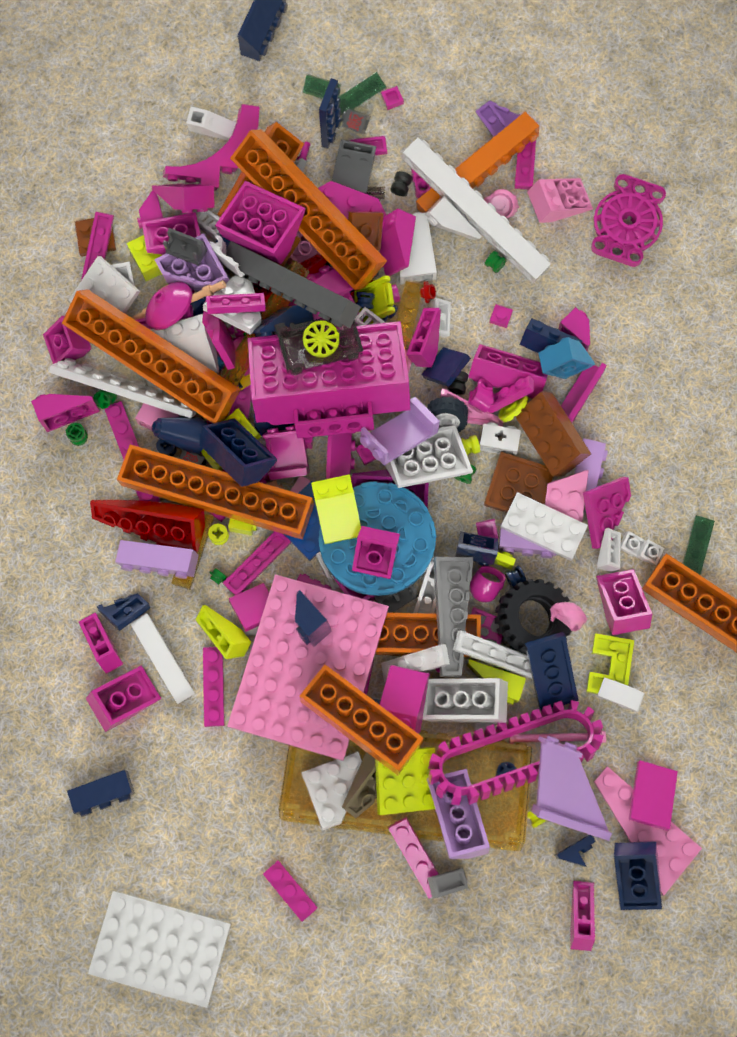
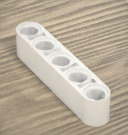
[130,613,195,704]

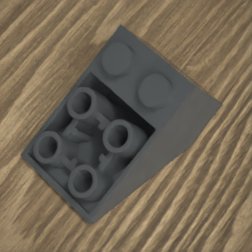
[332,139,376,194]

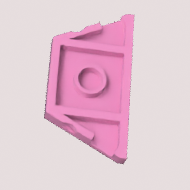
[545,470,589,544]

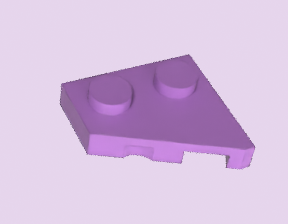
[475,100,520,137]

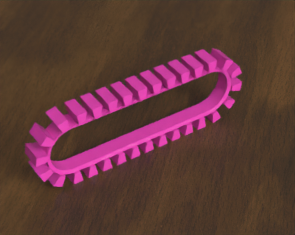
[428,700,604,805]

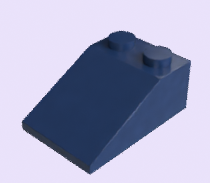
[455,531,498,566]
[614,842,662,910]

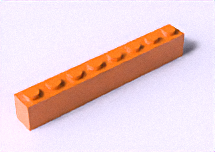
[416,111,540,213]

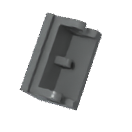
[163,228,207,266]
[374,584,418,613]

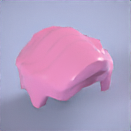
[483,189,519,219]
[550,602,587,631]

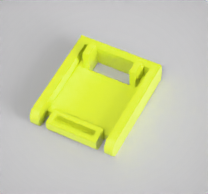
[354,276,395,325]

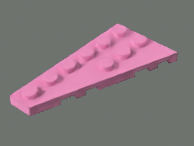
[594,766,702,896]

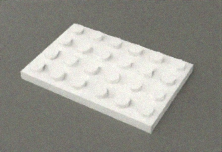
[88,891,231,1008]

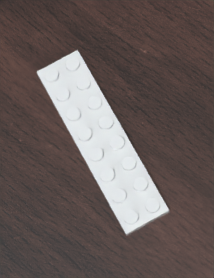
[49,358,198,418]

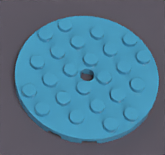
[319,481,436,596]

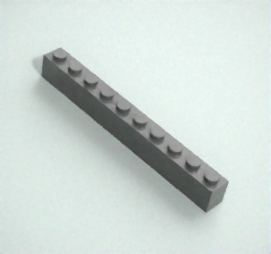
[226,241,361,328]

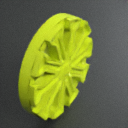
[303,321,340,358]
[498,395,528,422]

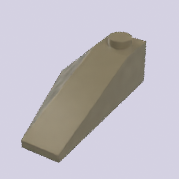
[342,752,377,818]

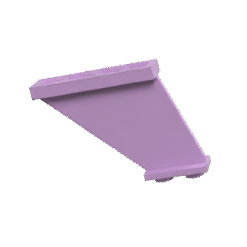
[531,735,612,841]

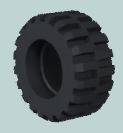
[494,579,572,655]

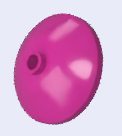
[145,282,192,330]

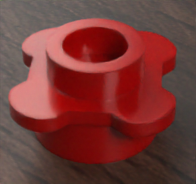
[420,281,436,303]

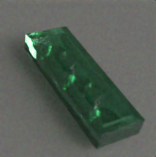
[339,72,386,115]
[682,515,715,575]

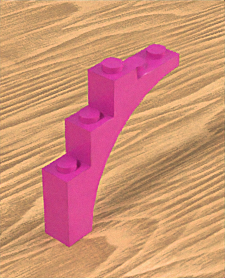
[163,104,260,191]

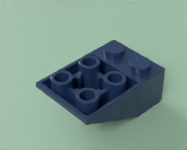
[251,305,314,337]

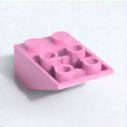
[527,178,593,223]

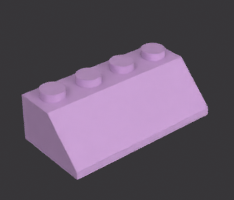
[427,769,490,859]

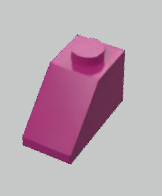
[137,190,163,229]
[558,307,590,351]

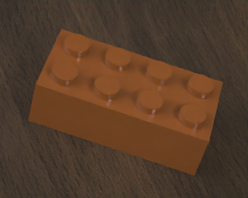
[515,392,591,476]

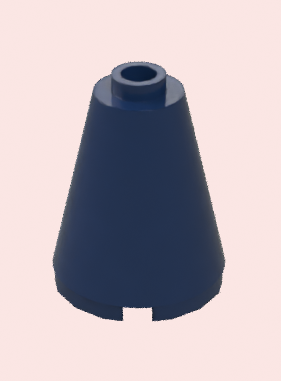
[152,417,207,454]

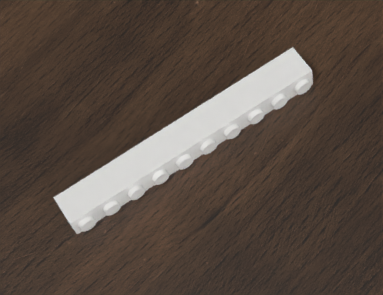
[401,138,551,283]

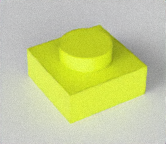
[494,552,516,570]

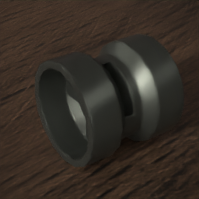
[390,171,412,197]
[447,371,469,395]

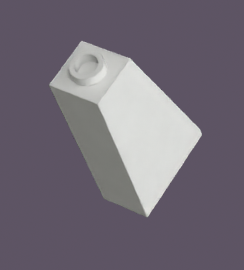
[400,212,437,284]

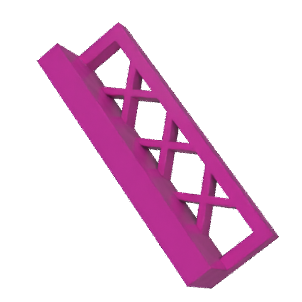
[561,363,607,423]

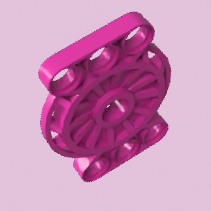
[591,174,666,267]

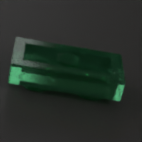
[302,74,341,99]

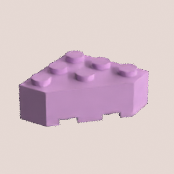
[154,233,229,293]

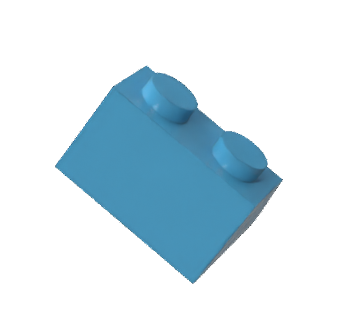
[538,337,595,379]

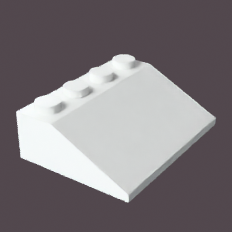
[146,314,219,388]
[385,425,473,488]

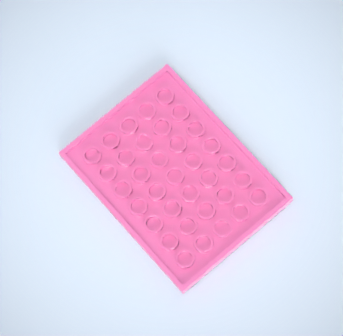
[227,574,389,761]

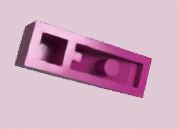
[406,308,441,367]
[79,612,123,674]
[570,881,595,951]

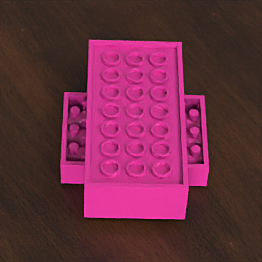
[248,321,410,439]

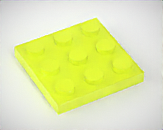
[375,747,435,815]

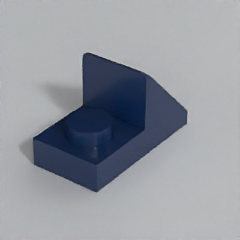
[554,835,596,867]

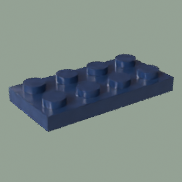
[319,78,341,149]
[525,632,579,711]

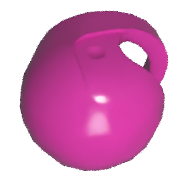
[469,566,505,603]

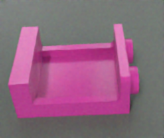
[263,425,310,480]

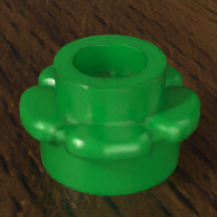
[209,568,227,585]

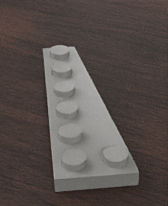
[433,557,473,677]

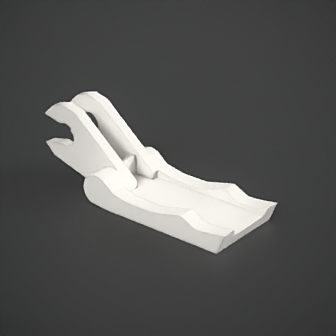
[209,236,245,277]

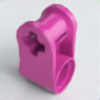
[411,168,431,199]
[468,379,493,413]

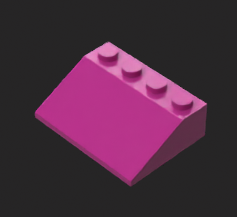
[215,181,306,265]

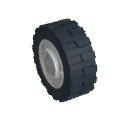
[427,397,468,433]

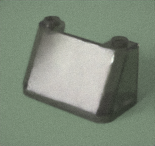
[274,318,363,376]

